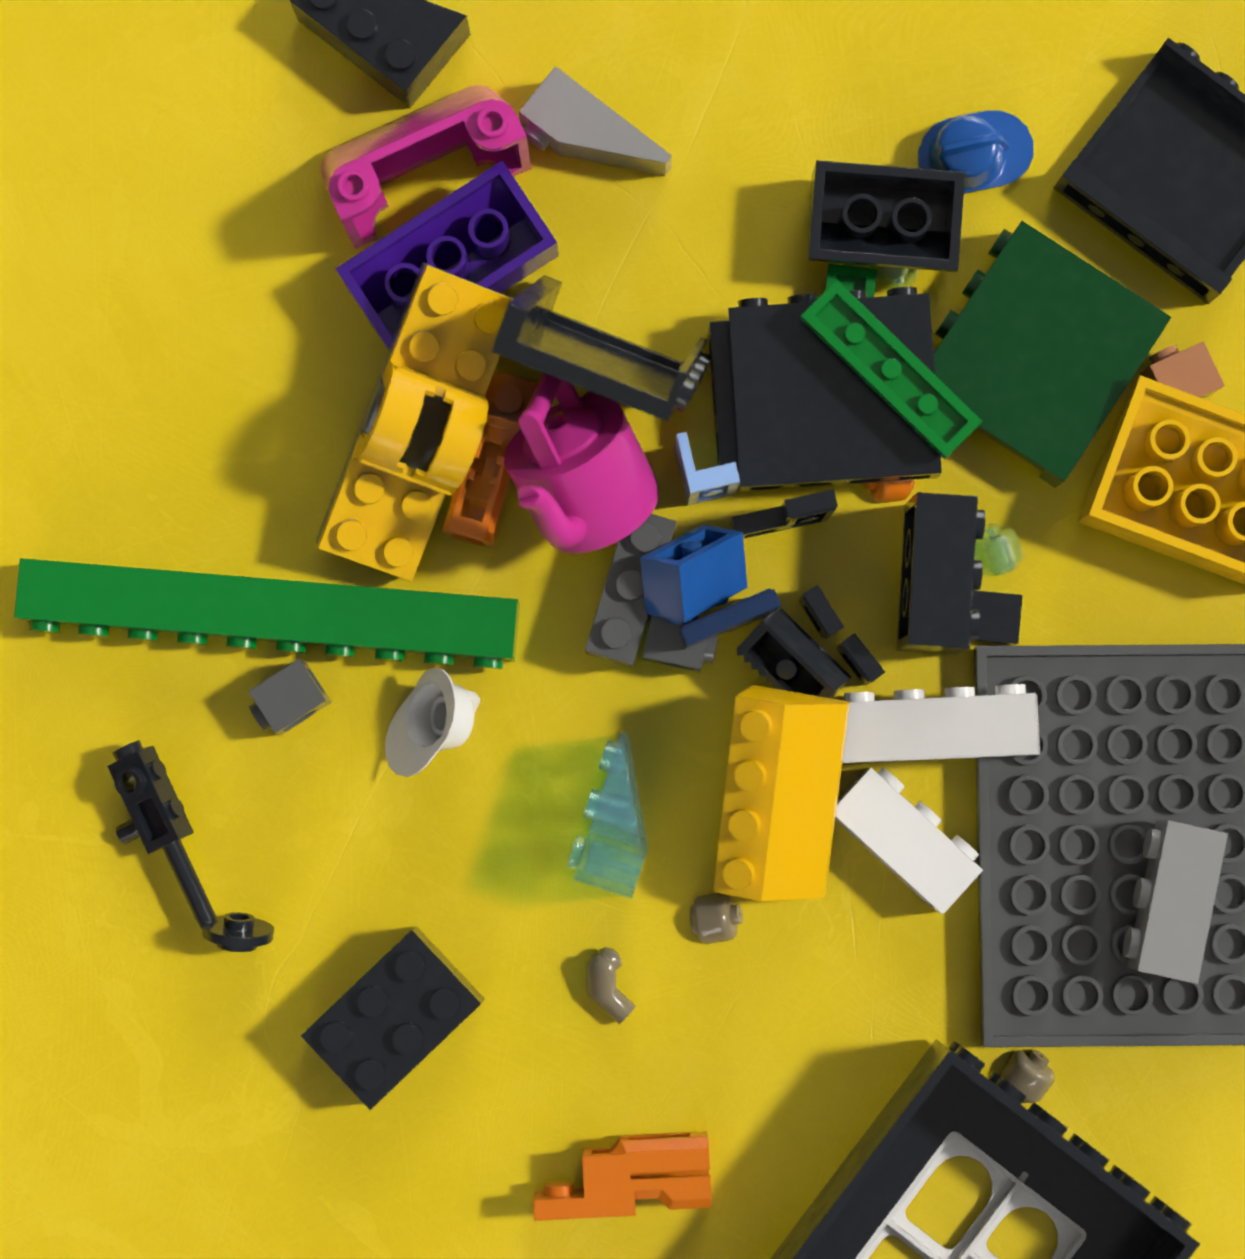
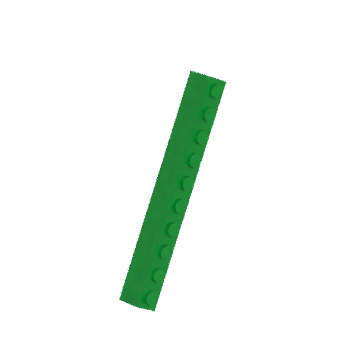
[14,558,520,669]

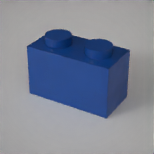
[640,524,748,624]

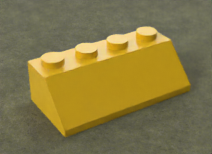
[713,685,850,902]

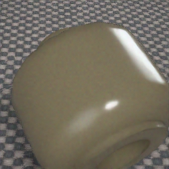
[690,893,743,944]
[999,1050,1054,1103]

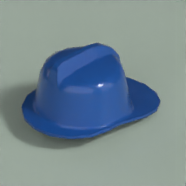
[918,110,1034,194]

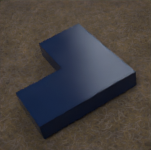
[679,588,781,649]

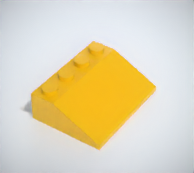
[1077,375,1245,585]

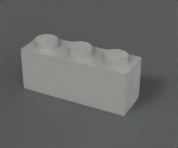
[1123,820,1228,984]

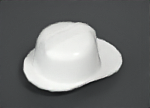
[385,668,480,777]

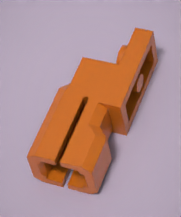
[443,371,538,549]
[533,1131,712,1221]

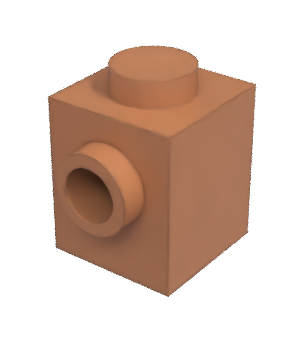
[1139,341,1225,398]

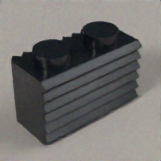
[737,608,851,699]

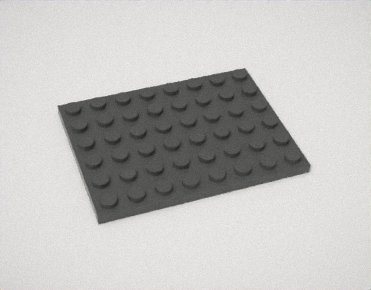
[974,644,1245,1047]

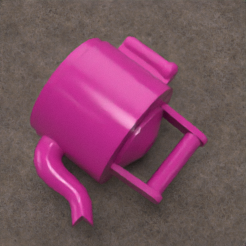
[504,372,659,553]

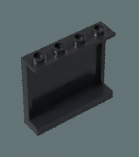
[1053,37,1245,304]
[491,275,711,422]
[728,287,942,492]

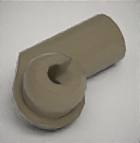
[586,947,636,1024]

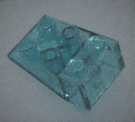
[567,733,648,899]

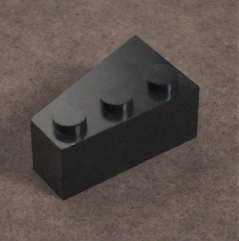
[290,0,471,108]

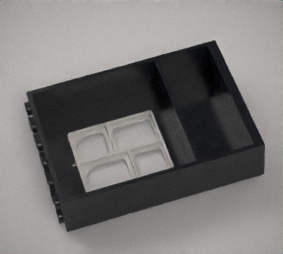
[770,1039,1200,1259]

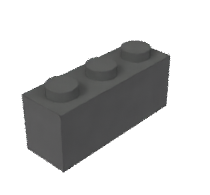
[585,514,677,668]

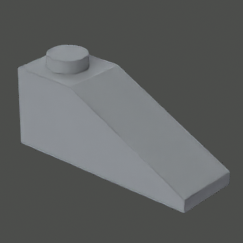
[519,66,672,176]

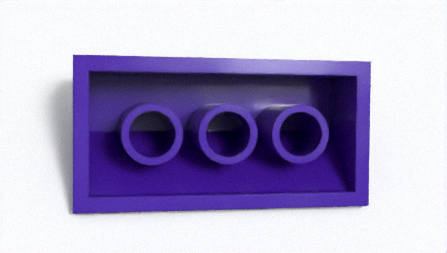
[336,160,559,350]

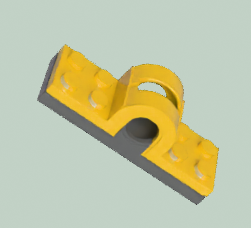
[316,262,514,582]

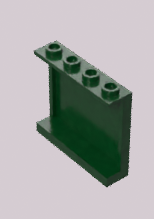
[934,221,1172,488]

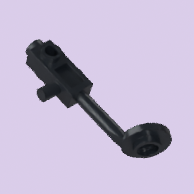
[107,740,274,952]

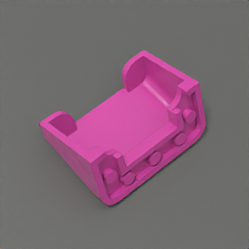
[321,85,531,249]

